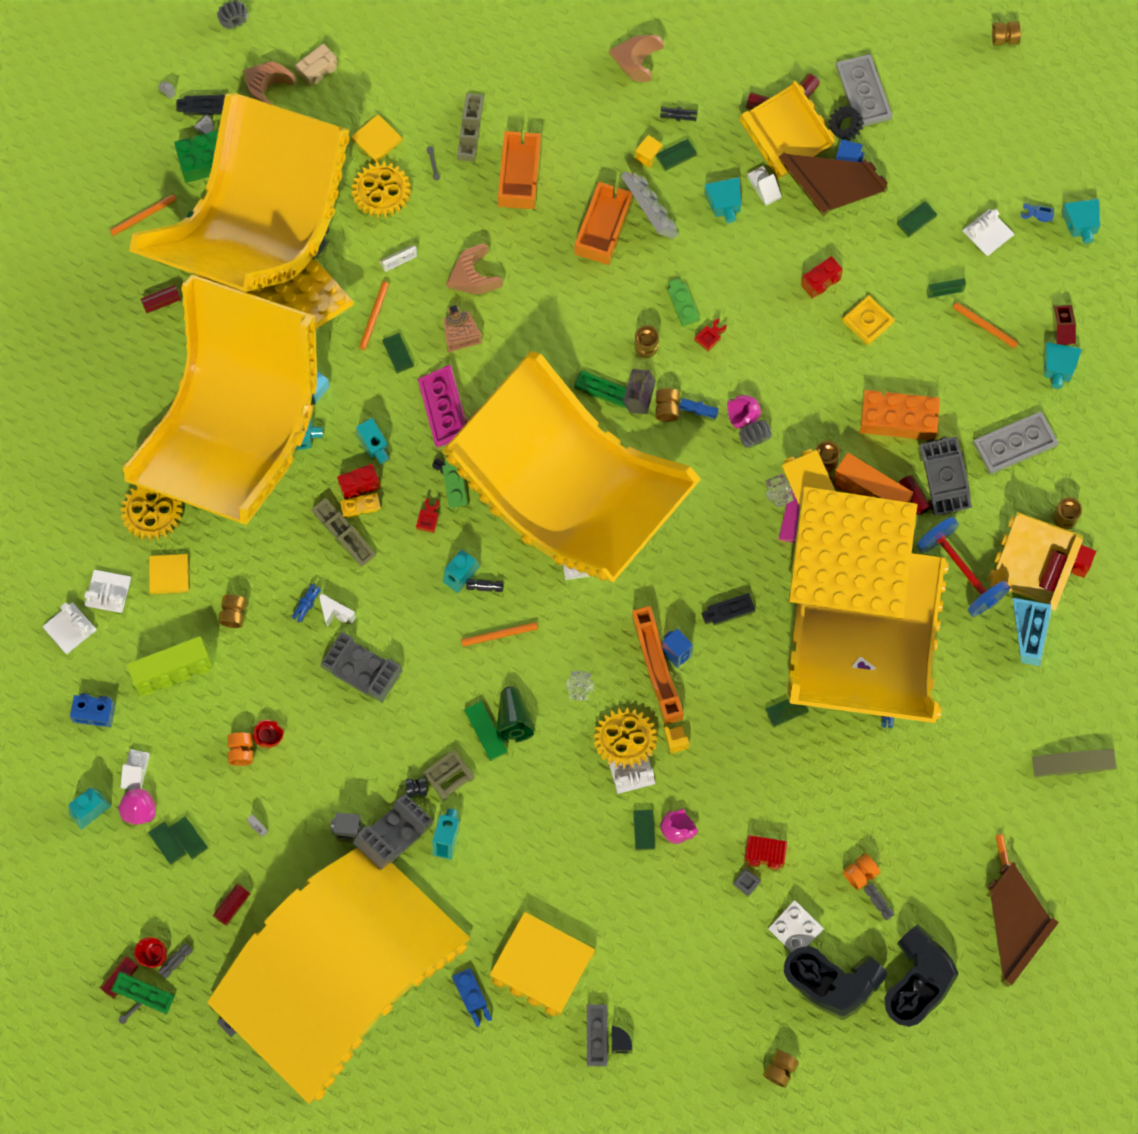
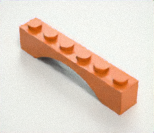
[631,606,684,725]

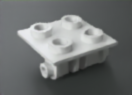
[963,209,1014,257]
[85,570,131,613]
[42,602,97,654]
[610,755,655,794]
[768,900,824,952]

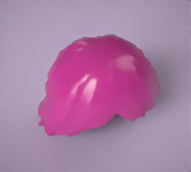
[727,395,761,429]
[118,788,156,825]
[660,808,699,844]

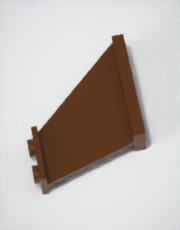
[778,152,888,217]
[986,861,1059,987]

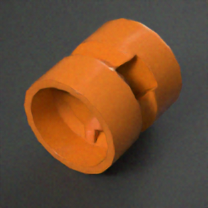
[227,733,253,766]
[842,853,881,891]

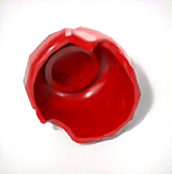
[253,719,284,749]
[134,937,167,968]

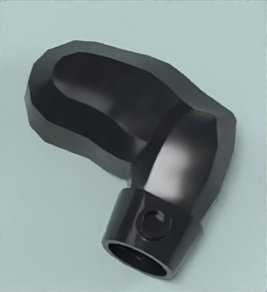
[884,924,959,1027]
[783,946,888,1020]

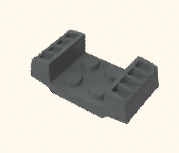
[918,437,972,515]
[320,632,403,703]
[353,794,433,870]

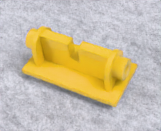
[340,493,381,519]

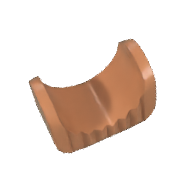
[609,35,664,82]
[243,62,296,104]
[446,244,503,294]

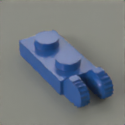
[452,968,492,1027]

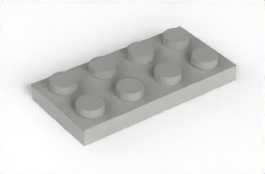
[836,54,892,127]
[621,171,679,239]
[973,412,1059,475]

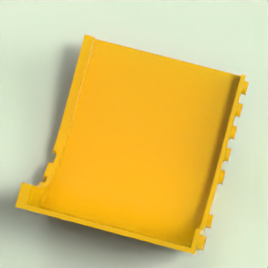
[129,93,350,292]
[123,275,317,525]
[442,351,701,583]
[787,553,949,723]
[207,847,471,1104]

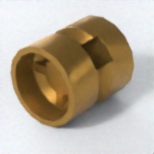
[992,21,1021,46]
[634,326,659,358]
[655,388,680,422]
[816,441,840,473]
[1053,497,1082,530]
[218,595,248,628]
[763,1049,799,1088]

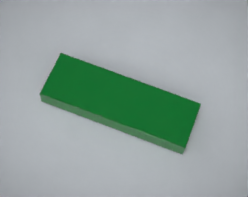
[574,370,633,409]
[464,701,508,761]
[111,972,175,1015]

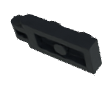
[176,95,225,115]
[701,593,755,625]

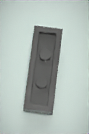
[587,1005,607,1067]

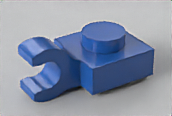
[1021,203,1054,222]

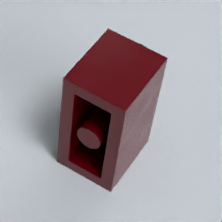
[1053,305,1076,345]

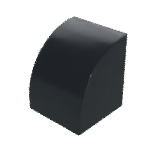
[611,1026,632,1054]

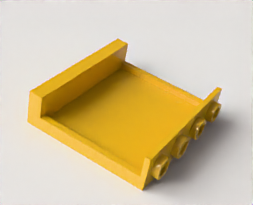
[739,81,835,180]
[988,512,1083,611]
[490,912,595,1017]

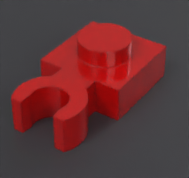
[694,319,727,352]
[416,498,439,533]

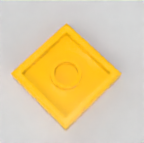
[351,115,403,163]
[842,295,895,345]
[149,554,189,594]

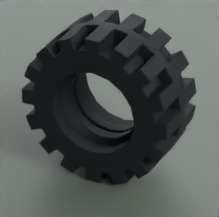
[829,106,864,141]

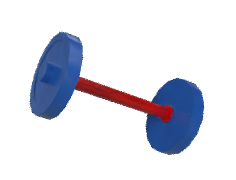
[916,517,1010,617]

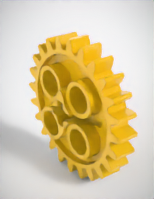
[352,161,411,219]
[120,485,183,541]
[594,708,657,769]

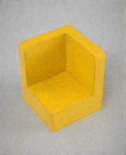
[635,135,662,169]
[664,726,689,754]

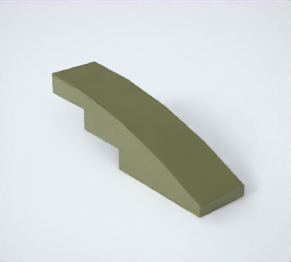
[457,93,484,162]
[311,498,376,567]
[1032,749,1117,778]

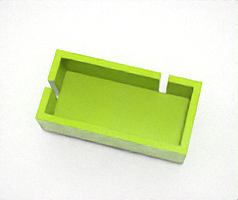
[127,636,213,696]

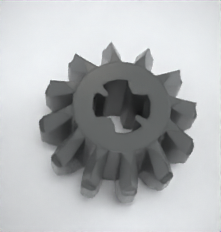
[217,0,249,30]
[739,420,772,448]

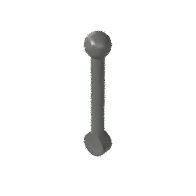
[427,147,440,181]
[119,1003,142,1024]

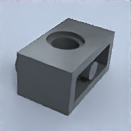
[331,813,363,843]

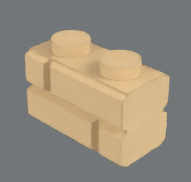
[295,44,338,86]

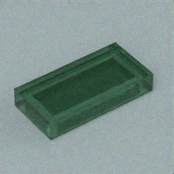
[656,139,697,171]
[897,201,937,237]
[926,278,966,298]
[382,333,414,373]
[765,699,809,728]
[633,810,655,851]
[169,816,208,860]
[148,821,187,866]

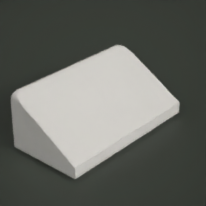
[379,245,417,272]

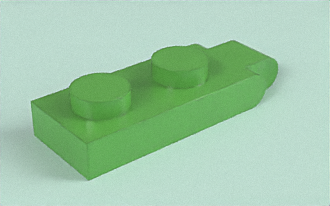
[667,278,700,327]
[442,457,469,508]

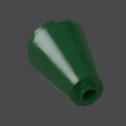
[496,686,536,743]

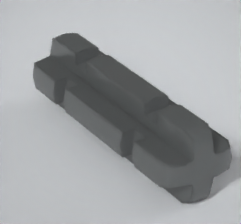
[864,883,894,920]
[158,943,193,978]

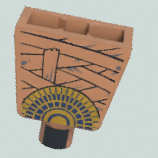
[444,306,482,353]

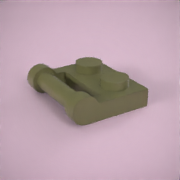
[422,750,475,802]

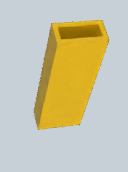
[782,449,835,507]

